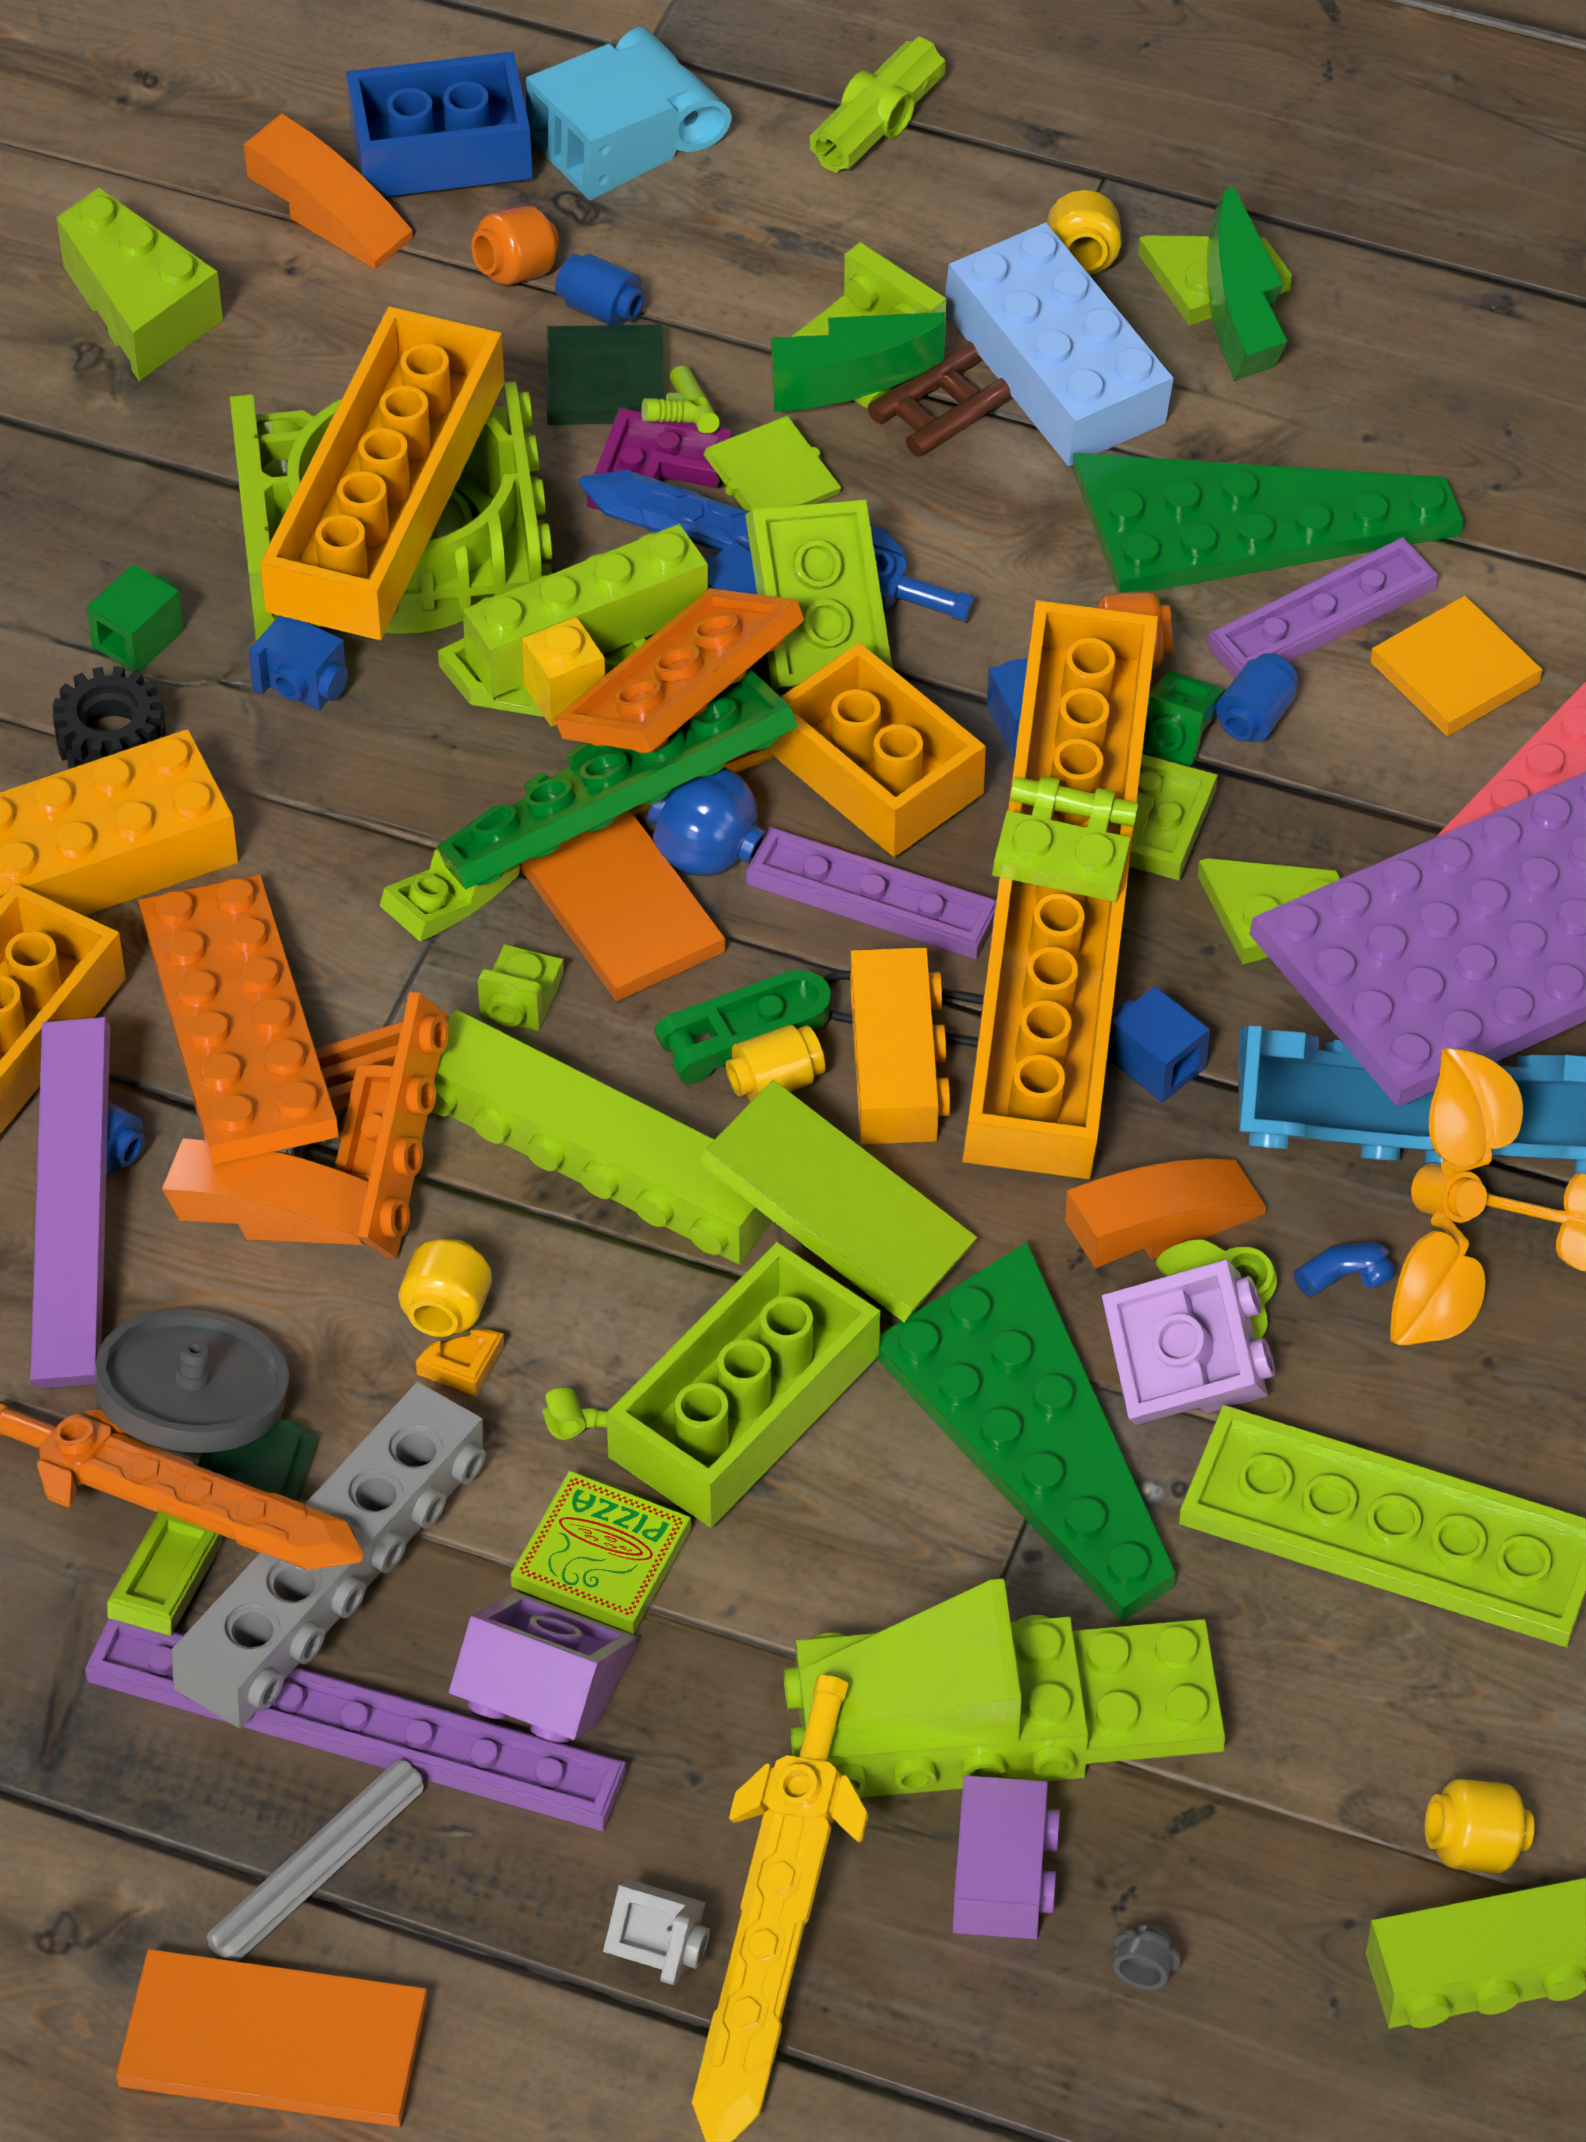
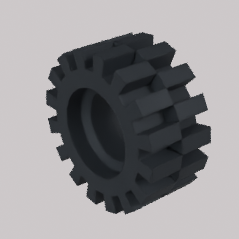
[52,666,166,769]

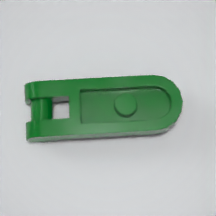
[654,970,831,1084]

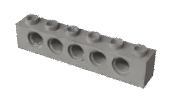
[171,1382,486,1729]

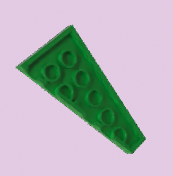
[1072,453,1463,593]
[437,668,798,890]
[876,1242,1175,1622]

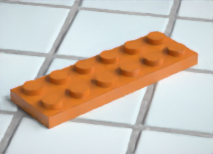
[138,874,339,1165]

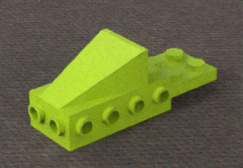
[783,1579,1225,1798]

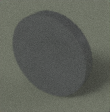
[94,1309,289,1453]

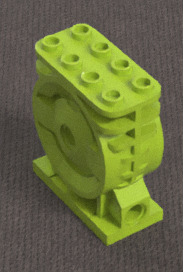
[230,381,552,641]

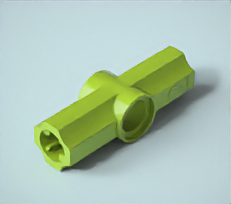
[810,36,946,174]

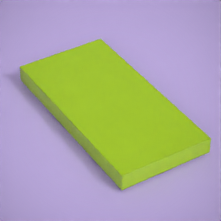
[698,1080,977,1323]

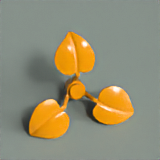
[1390,1048,1586,1345]

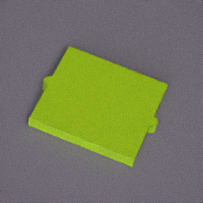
[703,416,841,511]

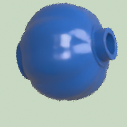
[647,767,766,876]

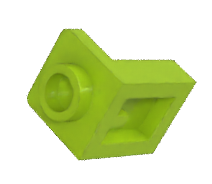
[477,944,564,1031]

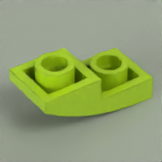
[379,849,521,942]

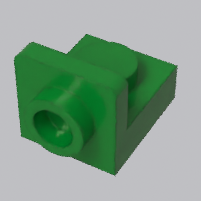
[1142,671,1226,766]

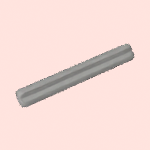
[207,1759,424,1962]

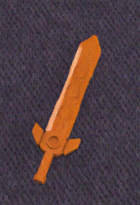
[0,1403,364,1570]

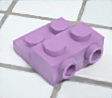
[1102,1260,1275,1425]

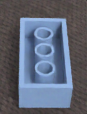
[945,223,1173,467]

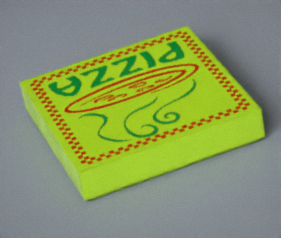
[510,1471,691,1635]

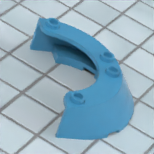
[1238,1025,1586,1174]

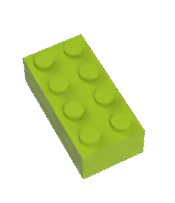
[606,1242,880,1528]

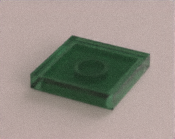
[547,324,664,425]

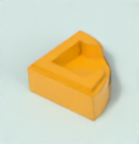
[416,1329,505,1397]

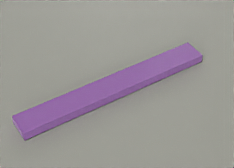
[85,1618,626,1832]

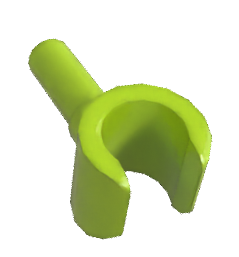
[542,1388,608,1440]

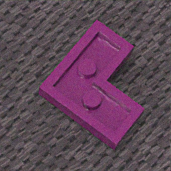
[587,408,733,510]

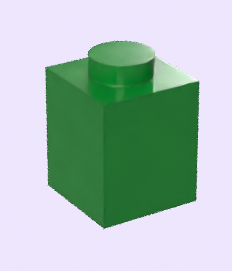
[86,564,184,672]

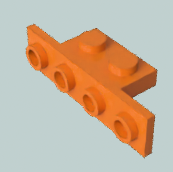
[334,992,449,1259]

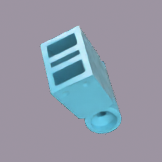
[526,26,732,201]

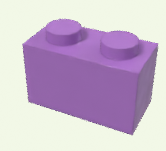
[953,1775,1060,1939]

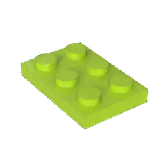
[745,500,893,692]

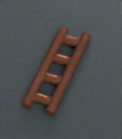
[867,341,1012,457]

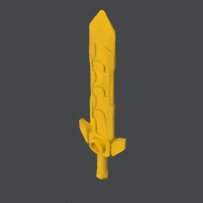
[692,1674,869,2142]

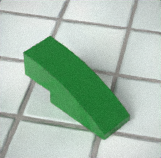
[1207,187,1288,381]
[771,312,945,412]

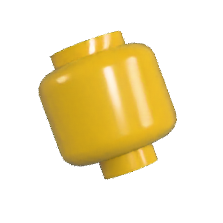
[1047,190,1122,275]
[398,1239,492,1337]
[1425,1779,1534,1874]

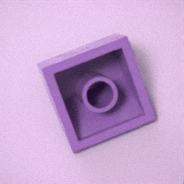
[449,1591,639,1742]

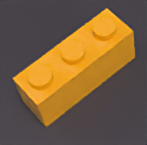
[850,948,950,1144]

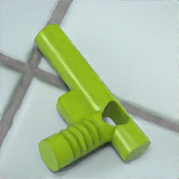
[641,365,720,433]

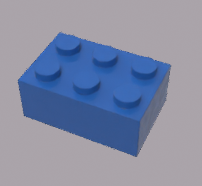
[346,51,532,197]

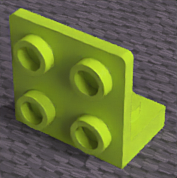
[791,242,947,408]

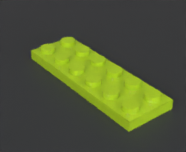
[1179,1405,1586,1648]

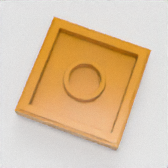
[1370,595,1542,737]

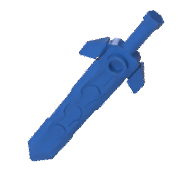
[579,470,975,623]

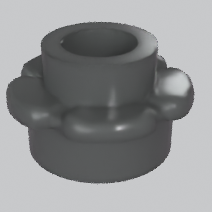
[1113,1925,1181,1990]

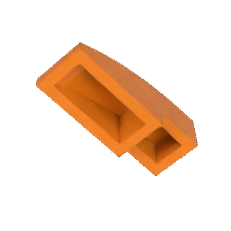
[243,113,413,270]
[162,1138,368,1245]
[1065,1158,1266,1268]

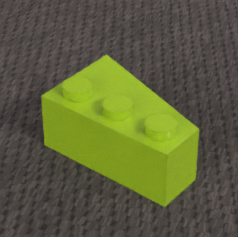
[57,187,223,381]

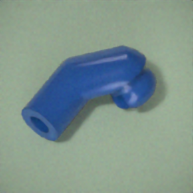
[1293,1242,1396,1297]

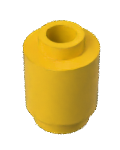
[726,1025,825,1102]

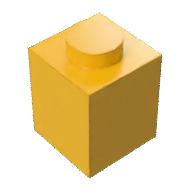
[522,616,605,727]

